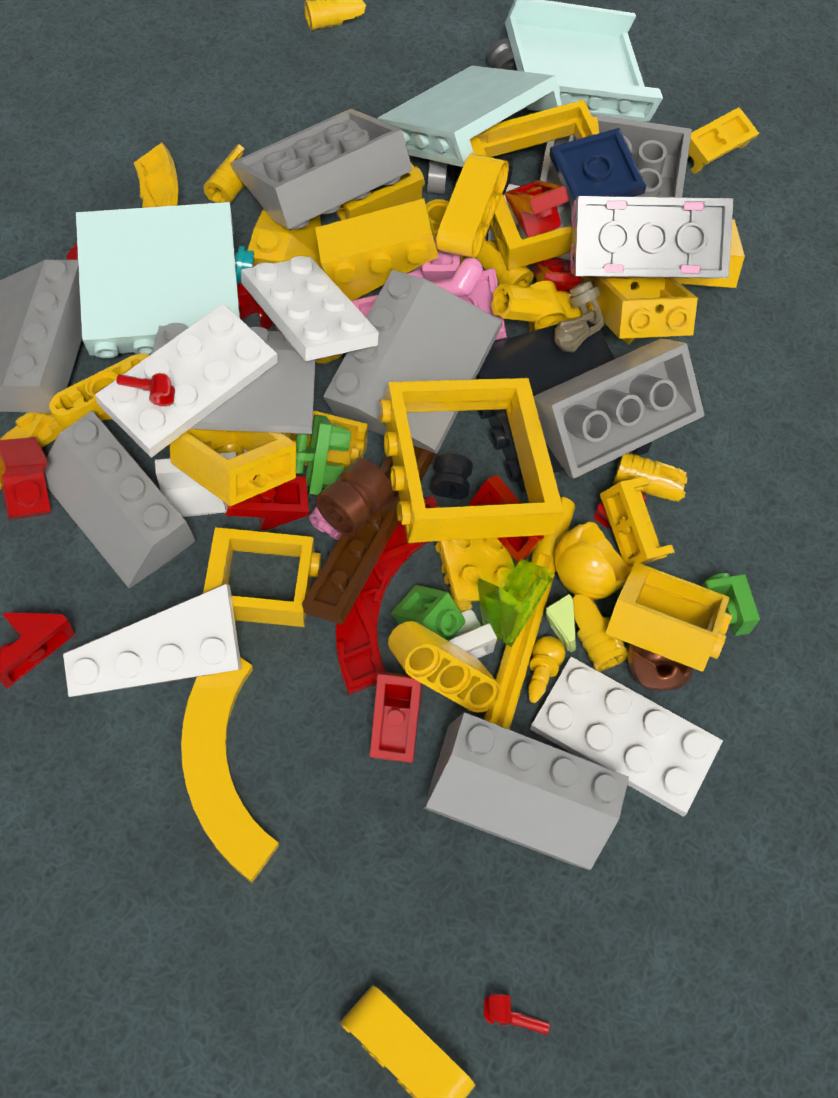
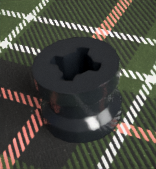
[430,453,473,500]

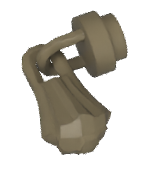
[554,280,604,352]

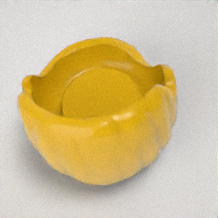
[554,522,632,600]

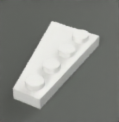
[63,584,242,697]

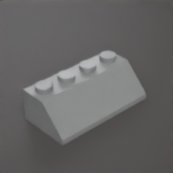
[533,338,705,479]
[44,411,196,588]
[423,712,629,870]

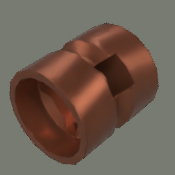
[315,458,394,536]

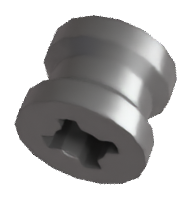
[487,38,517,71]

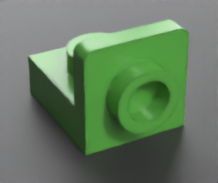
[702,573,760,636]
[391,585,466,641]

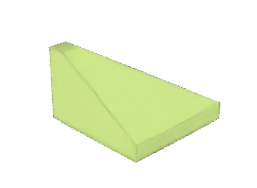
[546,594,576,652]

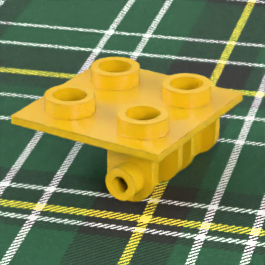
[435,538,522,612]

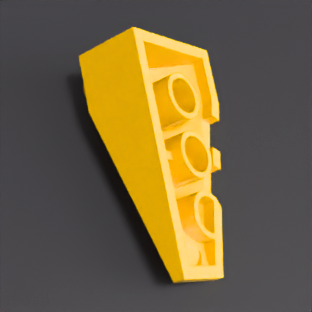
[248,208,325,272]

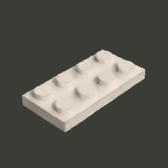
[241,256,379,361]
[95,304,278,458]
[530,657,723,817]

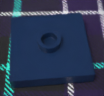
[549,128,646,209]

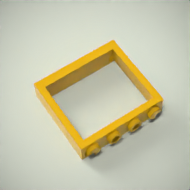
[470,100,599,270]
[379,378,564,543]

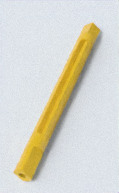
[484,497,575,730]

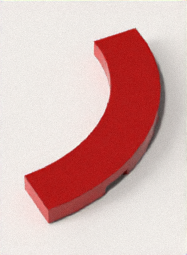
[336,496,439,695]

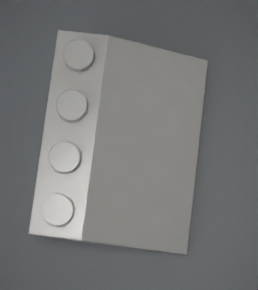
[230,109,412,229]
[540,114,692,202]
[0,260,82,413]
[323,270,503,453]
[153,323,316,434]

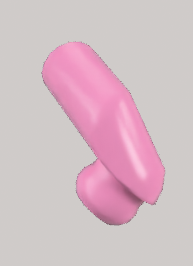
[433,258,483,297]

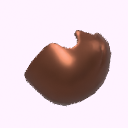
[628,644,694,691]

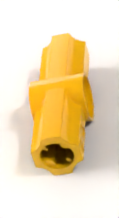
[491,281,594,330]

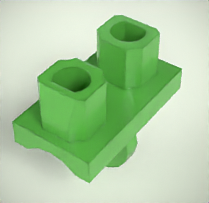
[295,414,351,495]

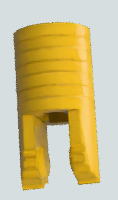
[304,0,367,31]
[203,144,245,204]
[476,239,534,287]
[613,453,687,502]
[573,594,628,672]

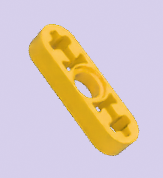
[49,353,150,428]

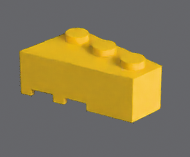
[315,198,439,301]

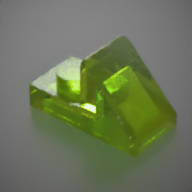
[477,559,555,647]

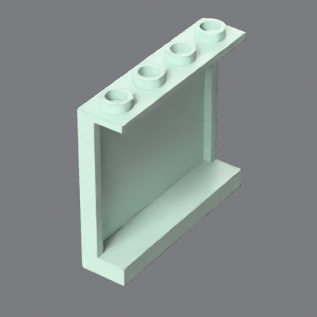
[505,0,663,121]
[377,66,562,167]
[76,202,240,358]

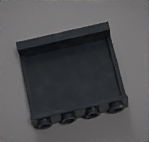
[475,321,653,492]

